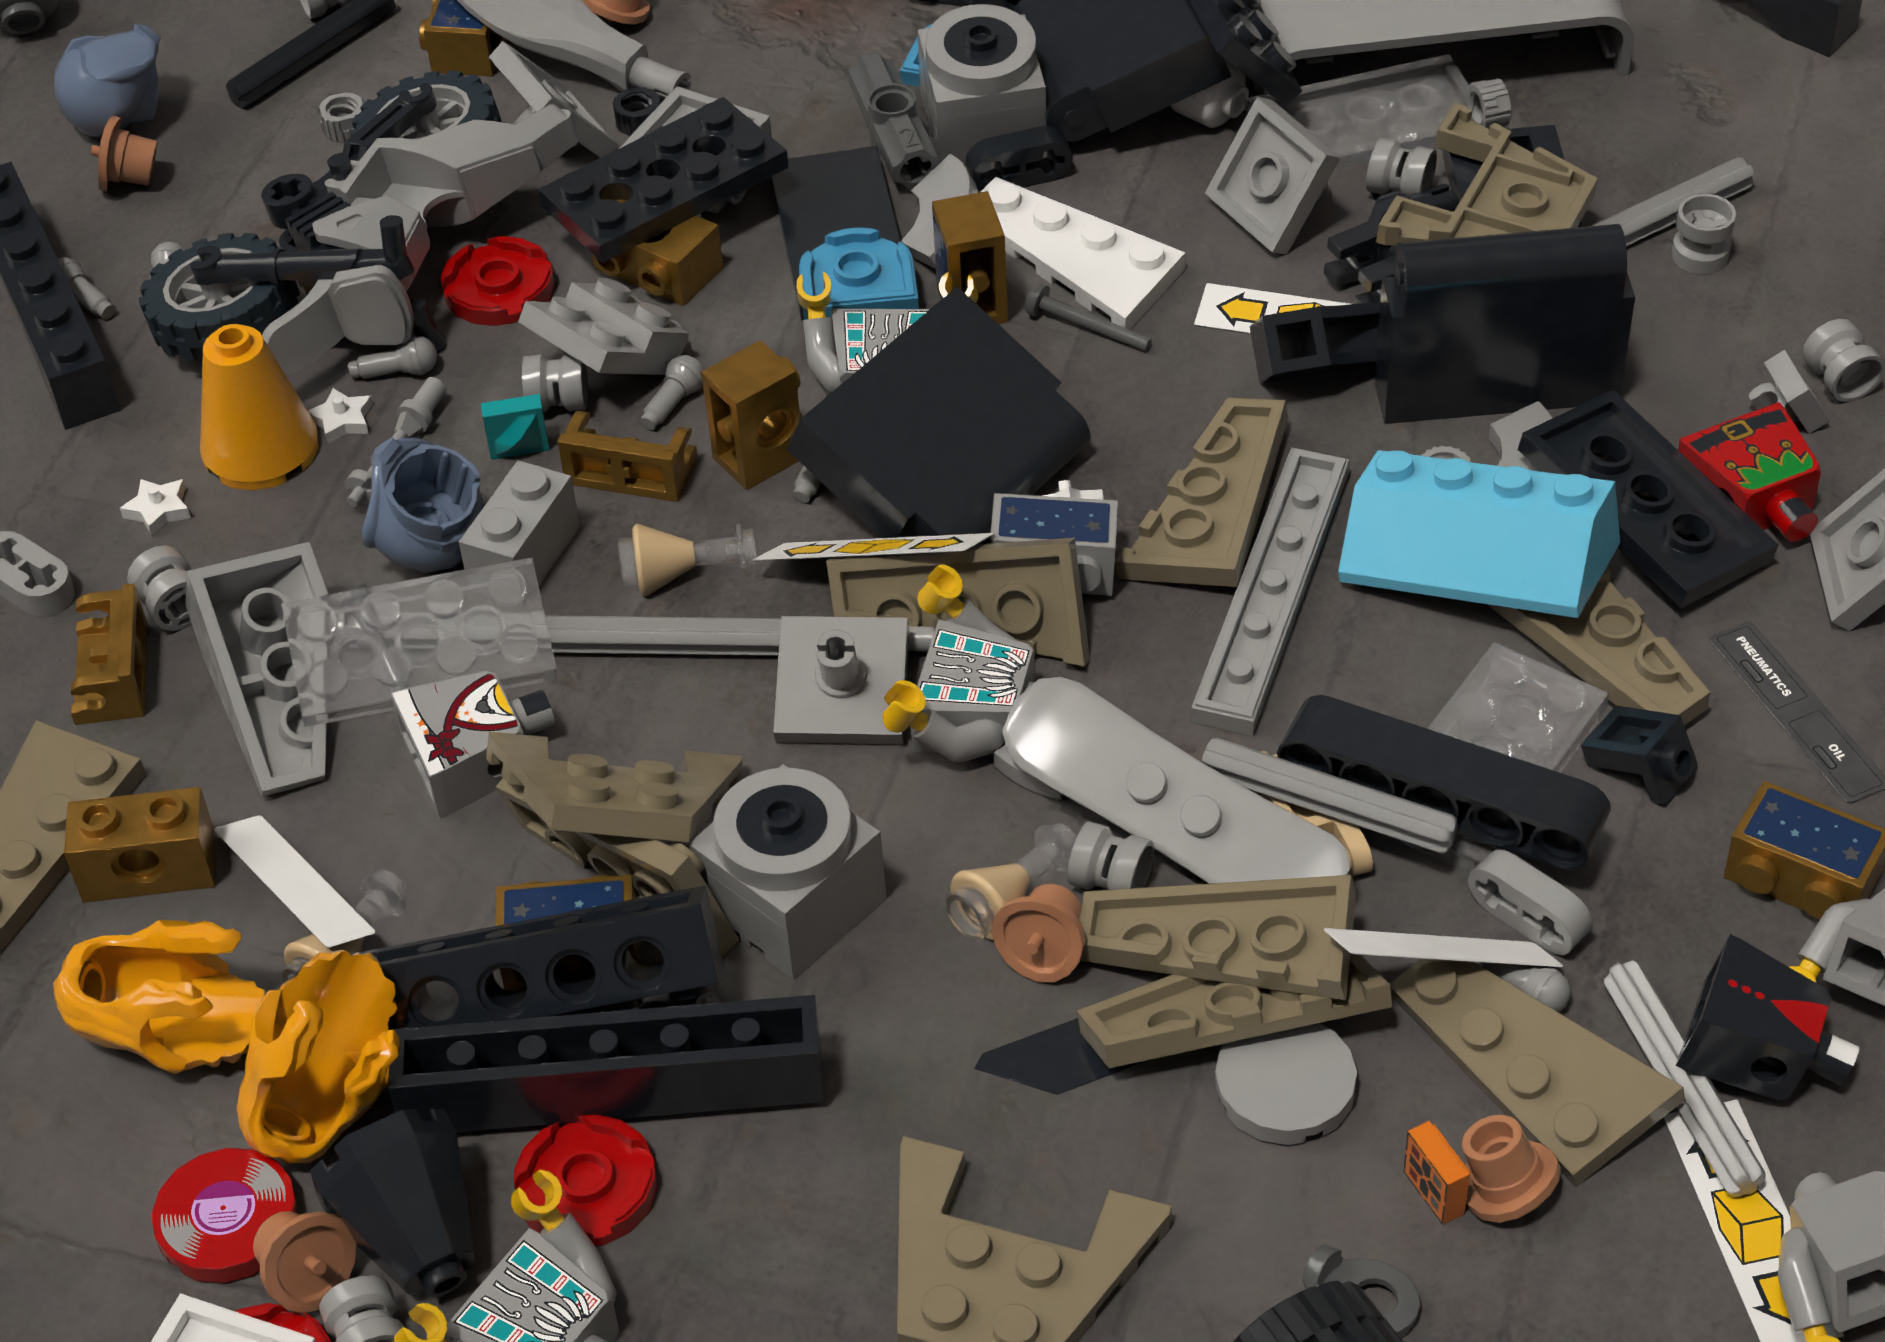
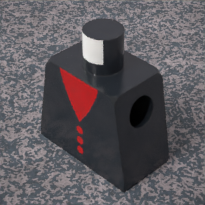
[1676,934,1859,1101]

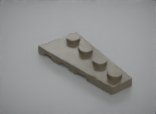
[1115,398,1288,587]
[826,537,1090,666]
[1487,567,1710,725]
[0,720,146,954]
[496,778,739,958]
[1079,875,1356,1000]
[1077,953,1393,1068]
[1389,958,1685,1187]

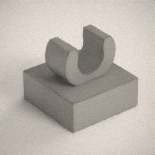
[1748,350,1830,434]

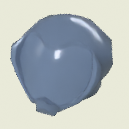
[54,23,161,137]
[362,437,484,573]

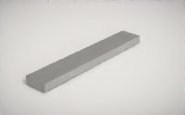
[1191,447,1350,736]

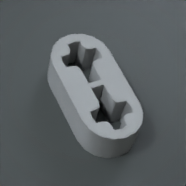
[0,531,76,617]
[1468,850,1593,955]

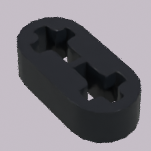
[965,126,1073,192]

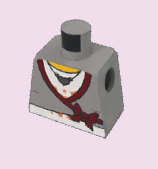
[390,671,555,818]

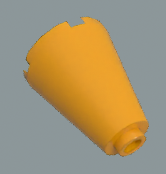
[200,324,319,491]

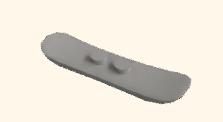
[1002,677,1350,884]

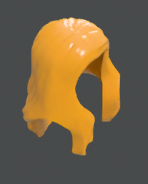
[53,920,265,1074]
[237,950,401,1164]

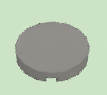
[1215,1023,1357,1145]

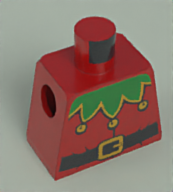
[1678,402,1821,542]

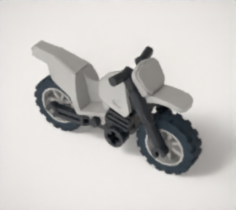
[139,71,579,375]

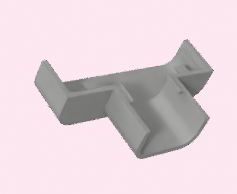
[1253,0,1634,101]

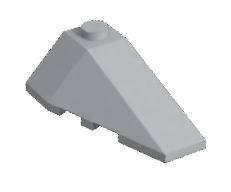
[186,542,328,797]

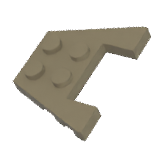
[1376,103,1598,246]
[486,732,743,842]
[897,1136,1172,1342]

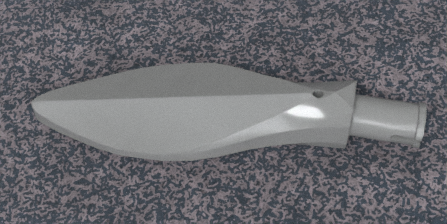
[457,0,691,99]

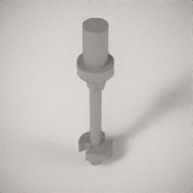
[344,377,447,507]

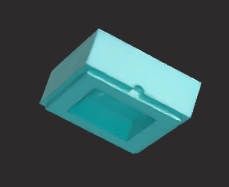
[481,394,549,460]

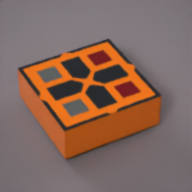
[1403,1121,1470,1225]

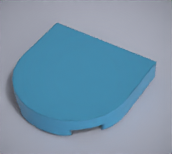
[799,228,919,320]

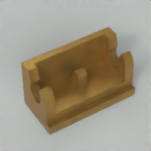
[557,411,698,502]
[70,583,148,725]

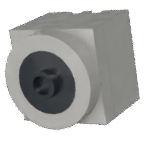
[917,4,1046,164]
[688,764,887,981]

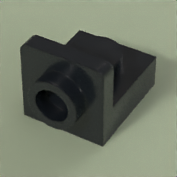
[1580,705,1698,805]

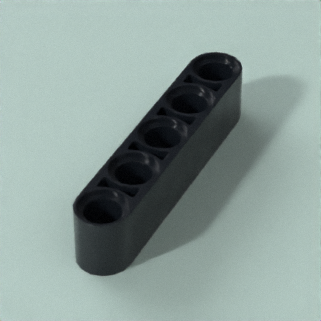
[1277,695,1611,870]

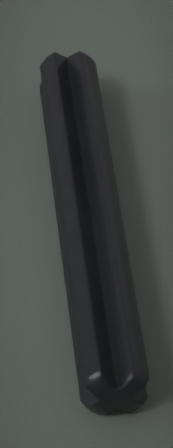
[226,0,396,108]

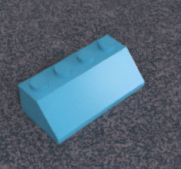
[1338,450,1620,618]

